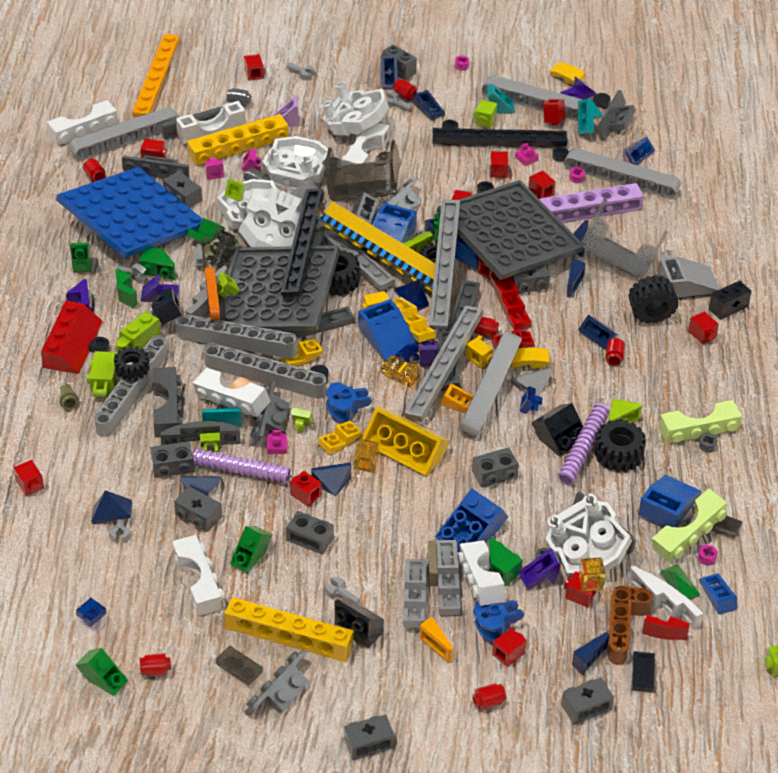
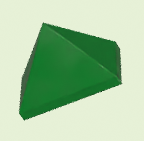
[660,564,700,600]

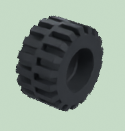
[328,250,360,296]
[628,275,678,324]
[595,420,646,472]

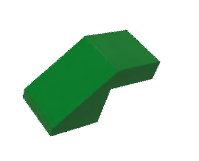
[187,218,225,244]
[115,268,138,308]

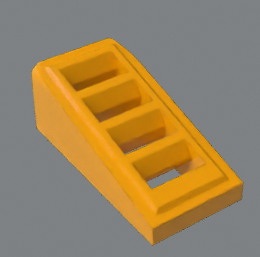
[440,383,474,413]
[419,617,453,663]

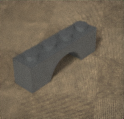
[153,367,182,437]

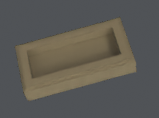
[427,541,438,586]

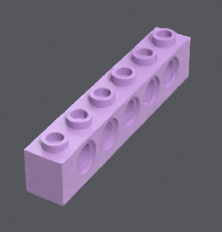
[539,183,644,223]

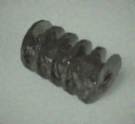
[206,229,239,268]

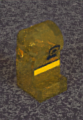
[381,355,419,387]

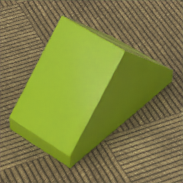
[608,399,642,423]

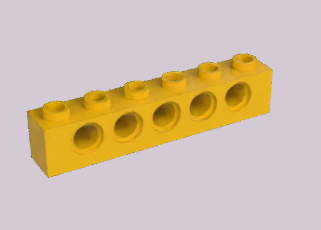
[187,114,289,166]
[224,597,353,662]

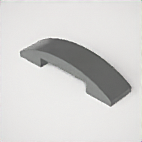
[160,421,240,445]

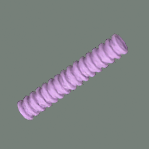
[558,403,610,484]
[193,448,291,484]

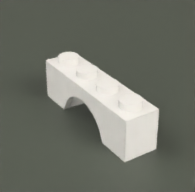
[47,100,118,146]
[176,101,246,144]
[341,123,390,178]
[193,368,271,417]
[172,535,224,616]
[458,540,505,606]

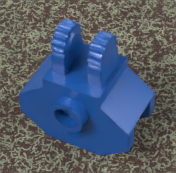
[326,382,372,423]
[473,600,525,643]

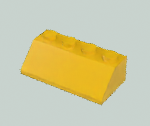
[360,407,450,476]

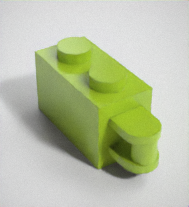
[116,311,161,351]
[87,351,118,398]

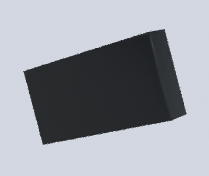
[631,651,655,693]

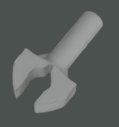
[287,63,315,80]
[386,92,412,111]
[195,244,203,267]
[118,263,148,283]
[109,519,131,543]
[325,577,360,604]

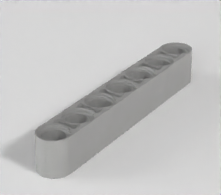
[482,75,582,121]
[68,107,180,160]
[564,148,681,198]
[175,314,298,358]
[459,330,522,437]
[94,335,168,437]
[203,343,326,399]

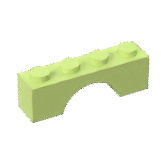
[658,400,742,444]
[652,489,727,563]

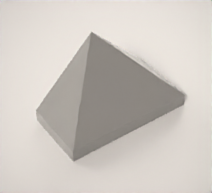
[510,368,552,395]

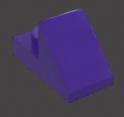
[560,76,596,100]
[141,274,179,302]
[66,279,90,309]
[419,341,438,367]
[518,548,561,590]

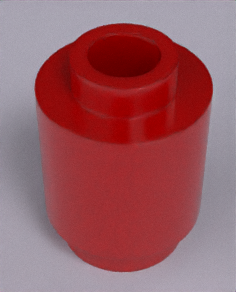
[393,79,418,101]
[82,158,106,182]
[474,316,500,338]
[605,338,626,366]
[139,653,171,677]
[472,683,507,710]

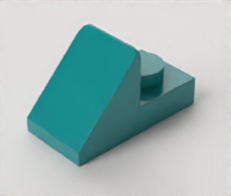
[487,83,515,114]
[578,99,604,135]

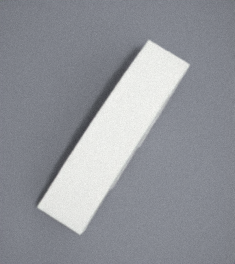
[628,566,703,629]

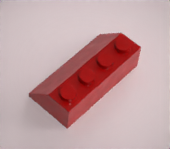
[41,301,103,374]

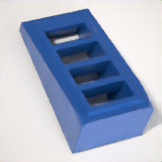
[699,573,737,615]

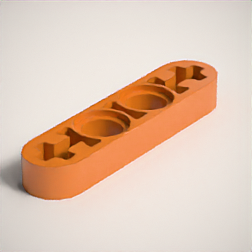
[205,267,220,320]

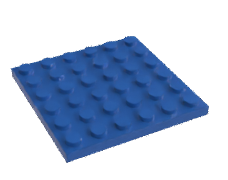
[56,167,203,258]

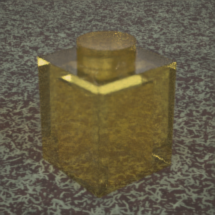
[354,439,379,473]
[579,557,605,591]

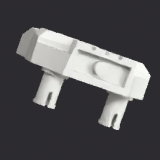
[321,81,389,136]
[262,136,331,190]
[217,179,283,230]
[237,187,302,247]
[546,494,632,578]

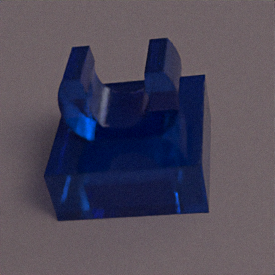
[394,343,420,366]
[519,386,543,414]
[76,597,107,627]

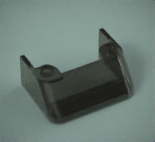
[325,140,401,201]
[582,198,668,277]

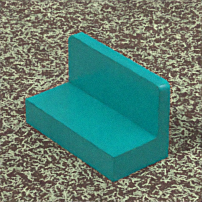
[202,408,242,427]

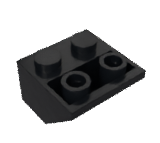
[531,403,583,456]
[334,599,384,649]

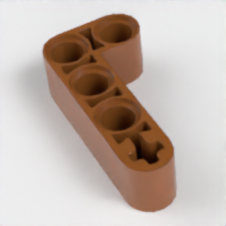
[608,586,653,665]

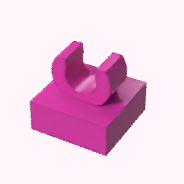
[515,143,539,166]
[241,148,262,172]
[205,158,224,180]
[267,430,287,454]

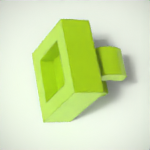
[224,179,246,202]
[217,272,240,298]
[291,408,314,432]
[200,433,220,452]

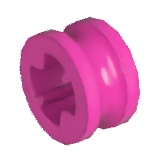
[455,56,469,71]
[569,167,585,183]
[698,545,718,566]

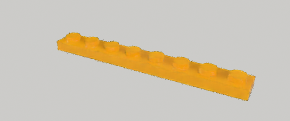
[132,34,180,118]

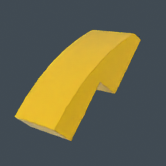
[549,62,587,85]
[280,339,323,367]
[510,348,550,369]
[318,421,362,455]

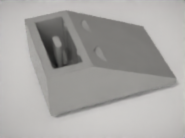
[658,256,720,298]

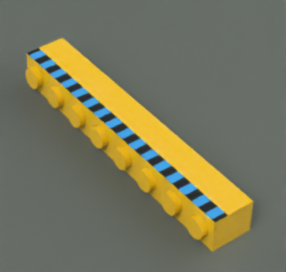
[321,201,435,293]

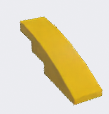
[392,297,436,343]

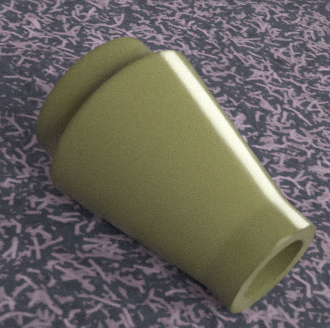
[60,384,79,410]

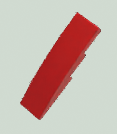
[490,274,532,330]

